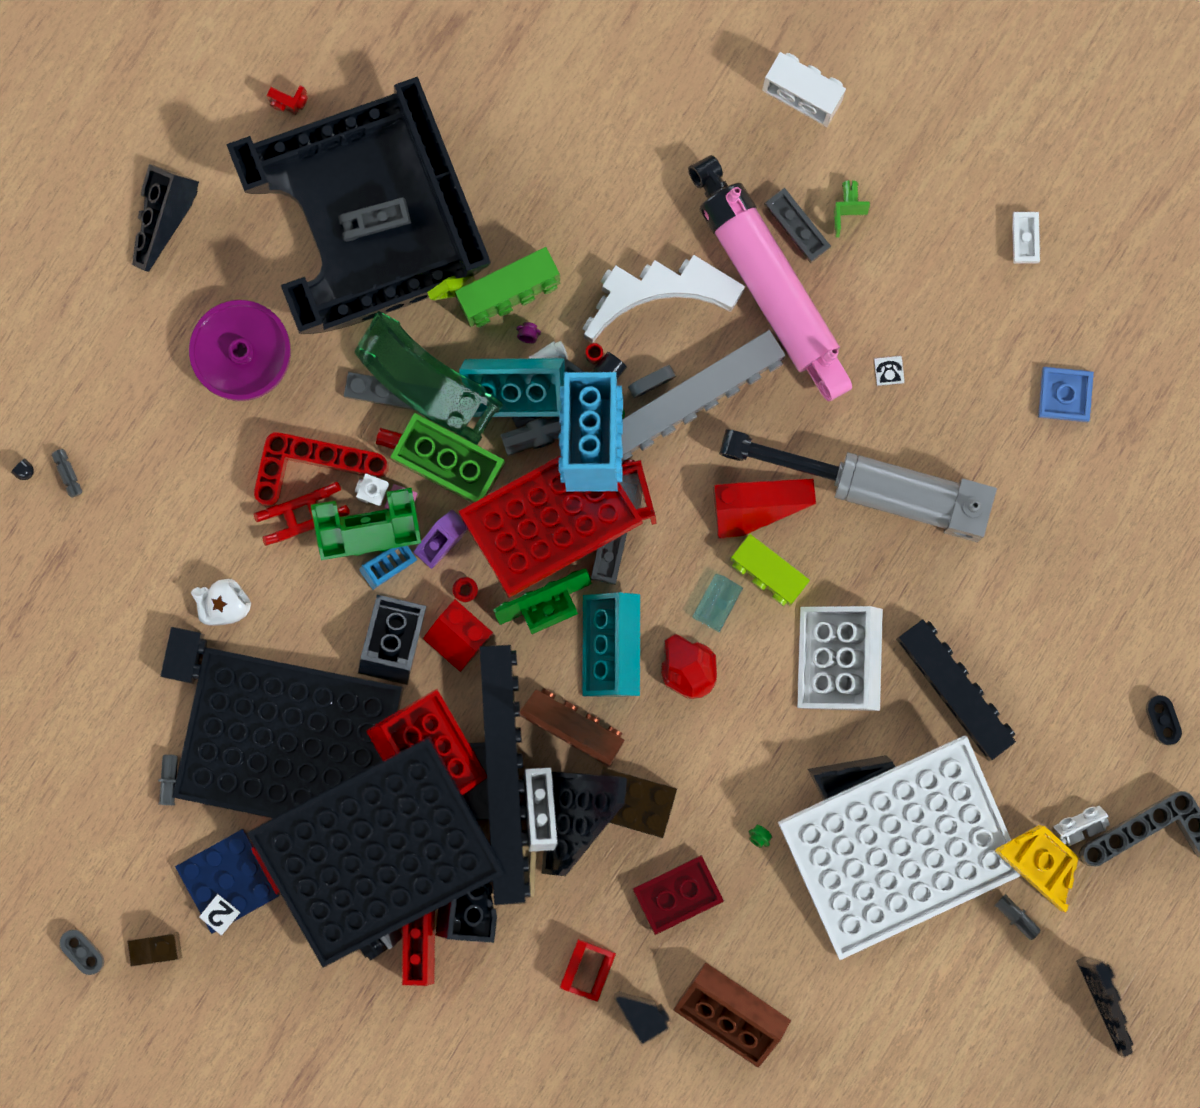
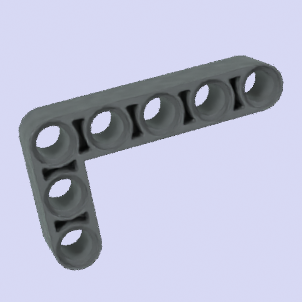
[1079,791,1200,866]

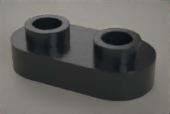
[1146,695,1182,745]

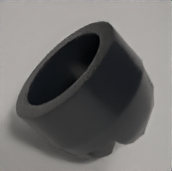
[11,458,34,480]

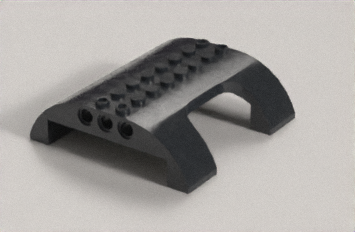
[226,76,491,334]

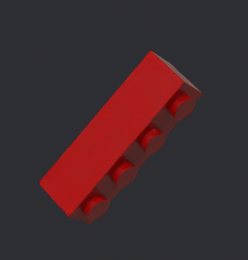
[402,910,435,986]

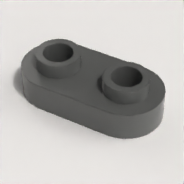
[60,930,104,975]

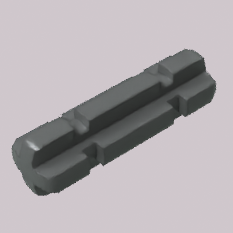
[52,449,82,498]

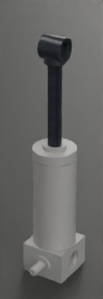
[719,429,997,542]

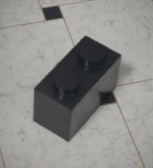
[160,627,207,684]

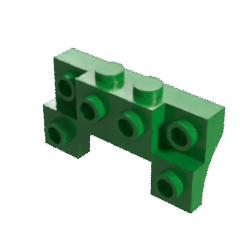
[311,487,421,561]

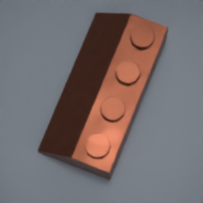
[673,962,791,1068]

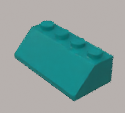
[459,358,565,417]
[582,592,640,697]

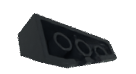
[132,164,199,272]
[435,882,497,943]

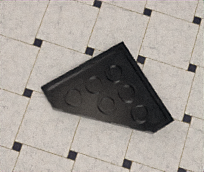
[541,772,627,876]
[1076,956,1134,1057]

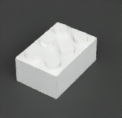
[762,52,846,127]

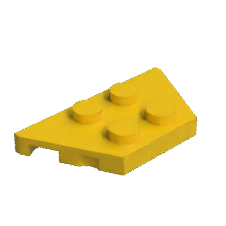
[995,825,1079,912]

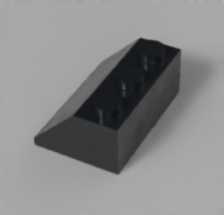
[615,992,670,1045]

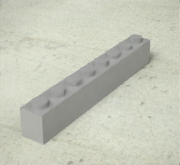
[621,330,785,462]

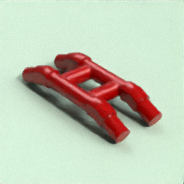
[254,482,350,546]

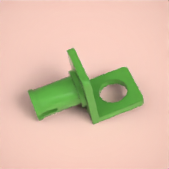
[834,180,870,238]

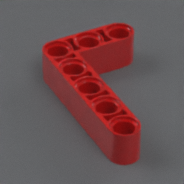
[254,432,389,507]

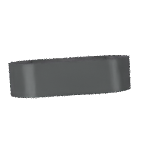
[628,365,676,398]

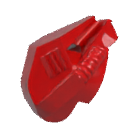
[661,634,717,699]

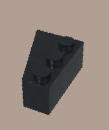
[808,755,895,801]

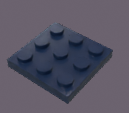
[175,829,280,934]

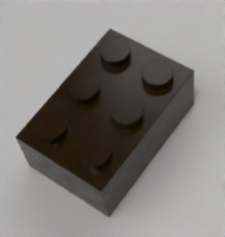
[601,767,677,838]

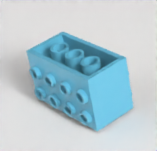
[559,372,623,492]

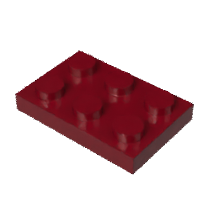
[633,855,724,935]

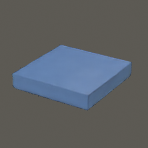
[1038,367,1094,422]

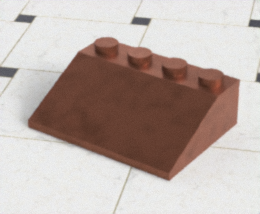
[519,688,625,767]

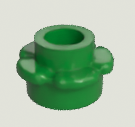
[749,825,773,848]

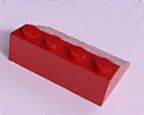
[366,689,487,795]

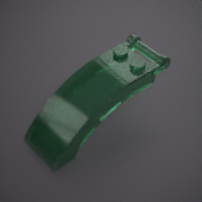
[354,311,503,445]

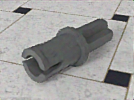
[158,754,178,806]
[994,894,1041,940]

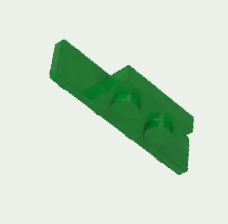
[493,568,592,635]

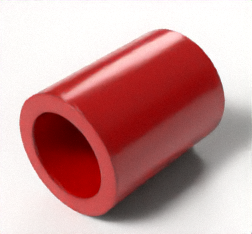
[586,343,603,364]
[376,428,403,450]

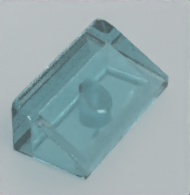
[693,574,743,632]

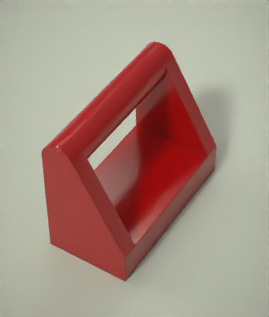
[559,939,616,1002]

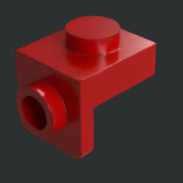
[266,85,308,115]

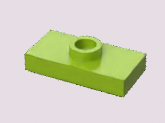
[427,276,476,300]

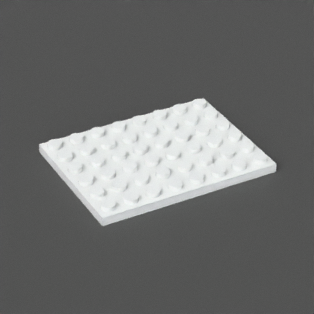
[778,735,1021,960]

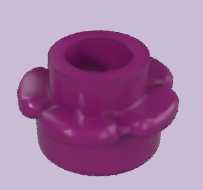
[516,322,541,344]

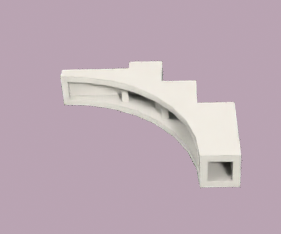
[583,255,745,343]

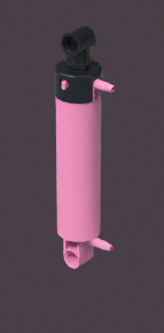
[688,155,852,401]

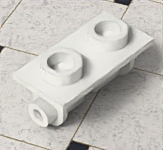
[1053,806,1110,846]

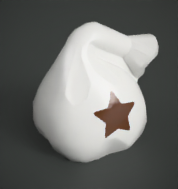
[190,579,251,625]

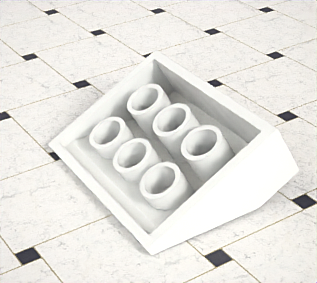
[797,606,883,711]

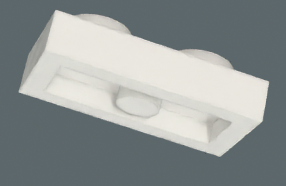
[1012,212,1040,264]

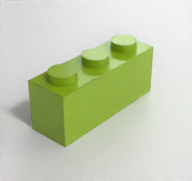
[730,534,810,606]

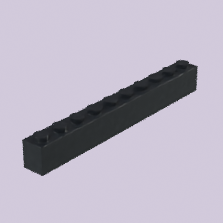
[480,645,531,905]

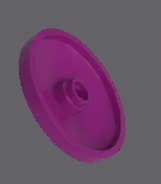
[189,300,291,401]

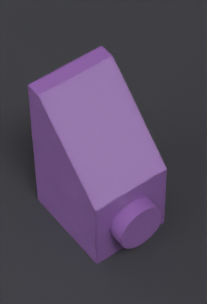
[414,509,468,569]

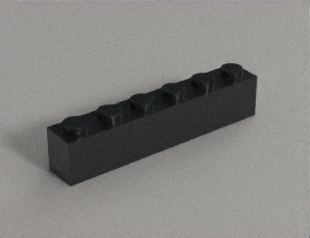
[896,619,1016,761]

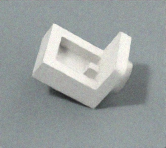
[355,474,389,506]

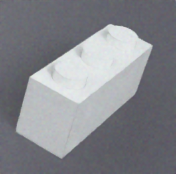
[523,768,557,852]

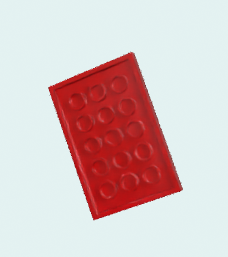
[458,455,643,598]

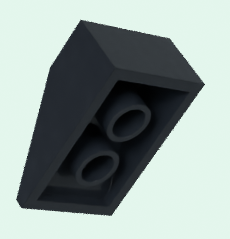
[358,594,426,685]

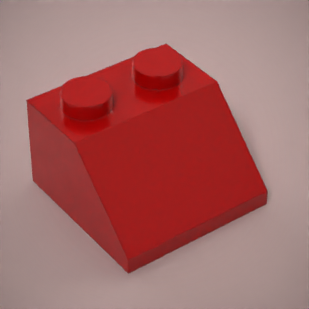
[422,599,494,672]

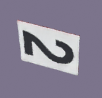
[199,894,240,935]

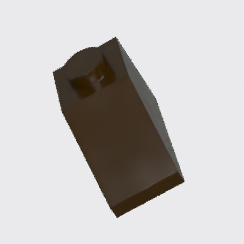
[127,933,182,966]

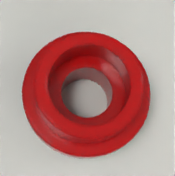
[453,577,478,602]

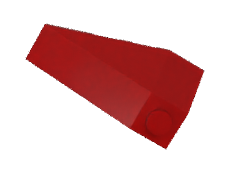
[713,479,816,539]

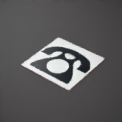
[874,356,905,386]

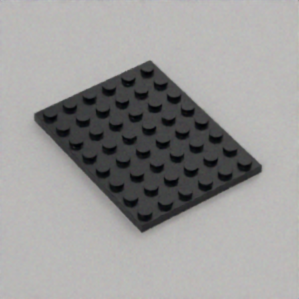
[172,647,404,818]
[247,736,505,968]

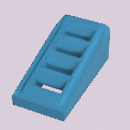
[359,546,417,590]

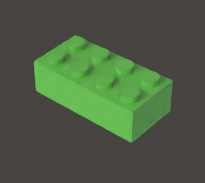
[455,247,560,328]
[390,413,505,503]

